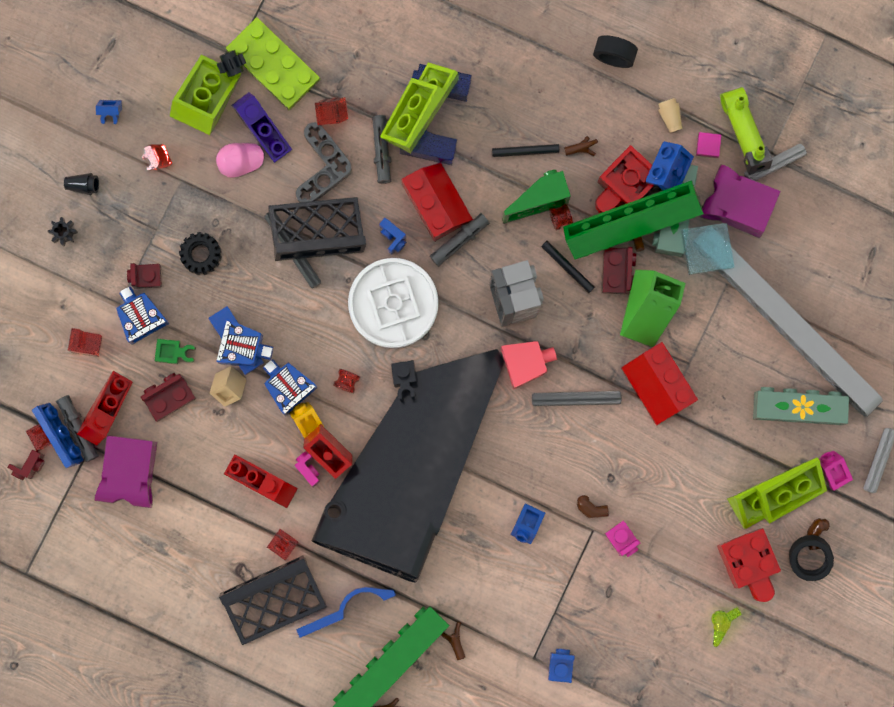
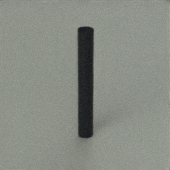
[492,144,559,157]
[541,241,595,293]

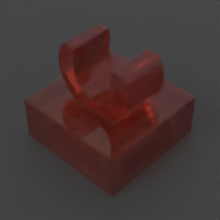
[142,144,172,170]
[26,424,51,451]
[267,529,299,561]

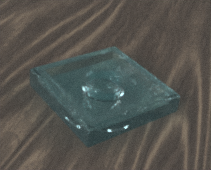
[681,223,734,275]

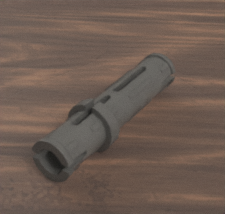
[372,115,392,184]
[430,213,490,267]
[56,395,99,462]

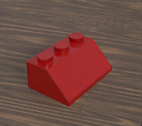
[401,162,473,242]
[621,342,698,426]

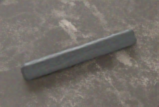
[264,212,321,289]
[532,391,622,406]

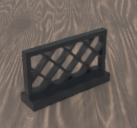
[268,197,366,261]
[219,555,326,645]

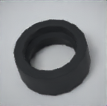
[593,35,638,68]
[789,535,834,581]

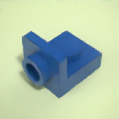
[379,218,407,254]
[511,503,545,544]
[548,649,575,683]

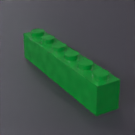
[563,180,703,260]
[333,606,450,707]

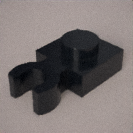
[391,360,417,402]

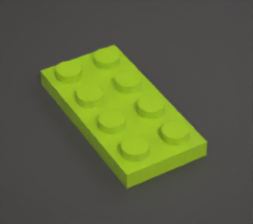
[226,17,320,110]

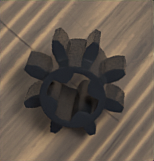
[217,50,246,77]
[48,217,78,247]

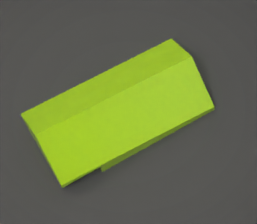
[380,62,459,154]
[727,458,827,529]

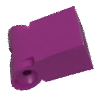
[699,164,781,238]
[94,435,158,508]

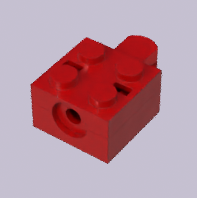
[595,145,656,213]
[717,528,781,602]

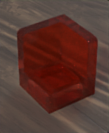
[315,97,348,125]
[68,328,102,357]

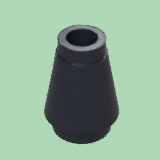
[64,173,99,195]

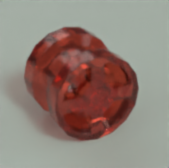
[549,204,573,230]
[333,369,360,394]

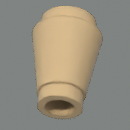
[658,98,683,133]

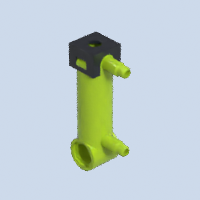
[720,87,773,175]

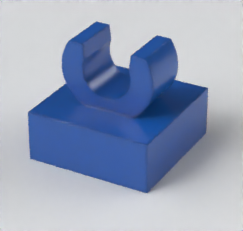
[96,100,122,124]

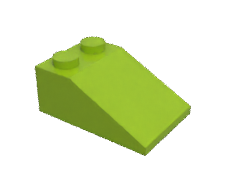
[170,55,241,135]

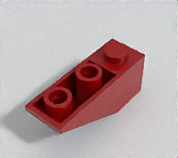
[77,371,133,446]
[224,454,298,508]

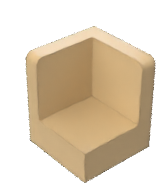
[210,366,246,407]

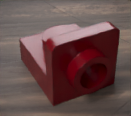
[127,263,162,289]

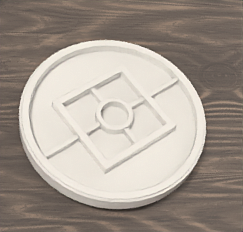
[348,258,438,348]

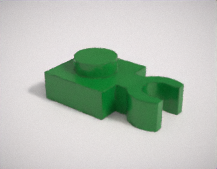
[154,339,196,364]

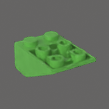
[620,270,686,347]

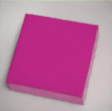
[696,132,721,158]

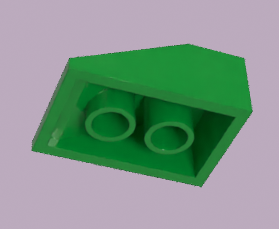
[502,170,571,224]

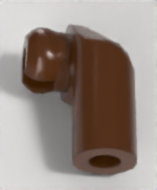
[577,495,609,518]
[807,518,830,550]

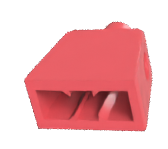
[501,341,557,390]

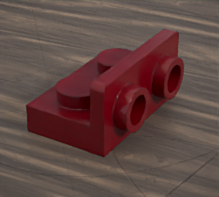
[602,247,636,294]
[141,373,196,422]

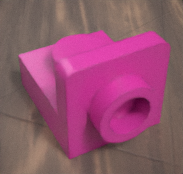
[294,451,320,487]
[819,451,853,491]
[604,521,640,557]

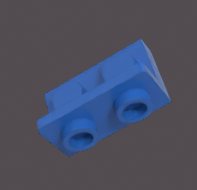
[646,141,694,190]

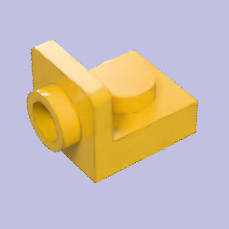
[289,402,325,439]

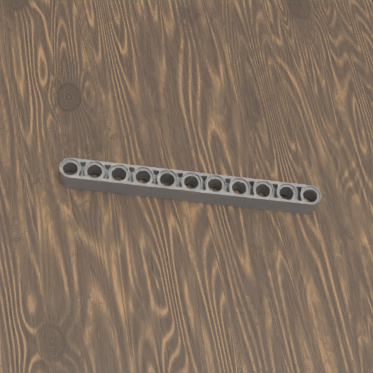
[692,227,883,417]

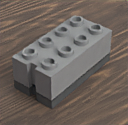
[489,260,544,327]

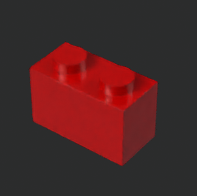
[303,424,352,479]

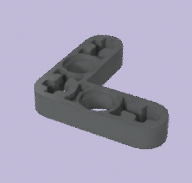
[296,122,352,203]

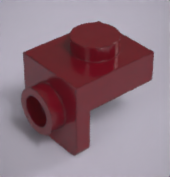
[7,450,45,480]

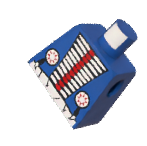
[116,287,169,345]
[216,319,274,367]
[263,359,318,416]

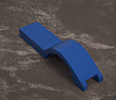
[296,587,396,638]

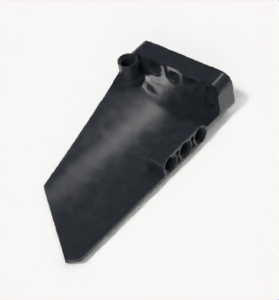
[311,349,505,583]

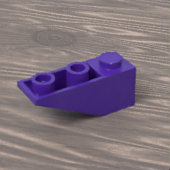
[231,92,292,163]

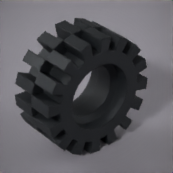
[179,232,222,275]

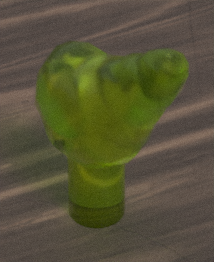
[711,607,742,647]

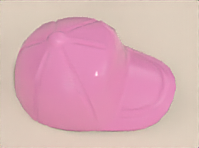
[216,143,264,178]

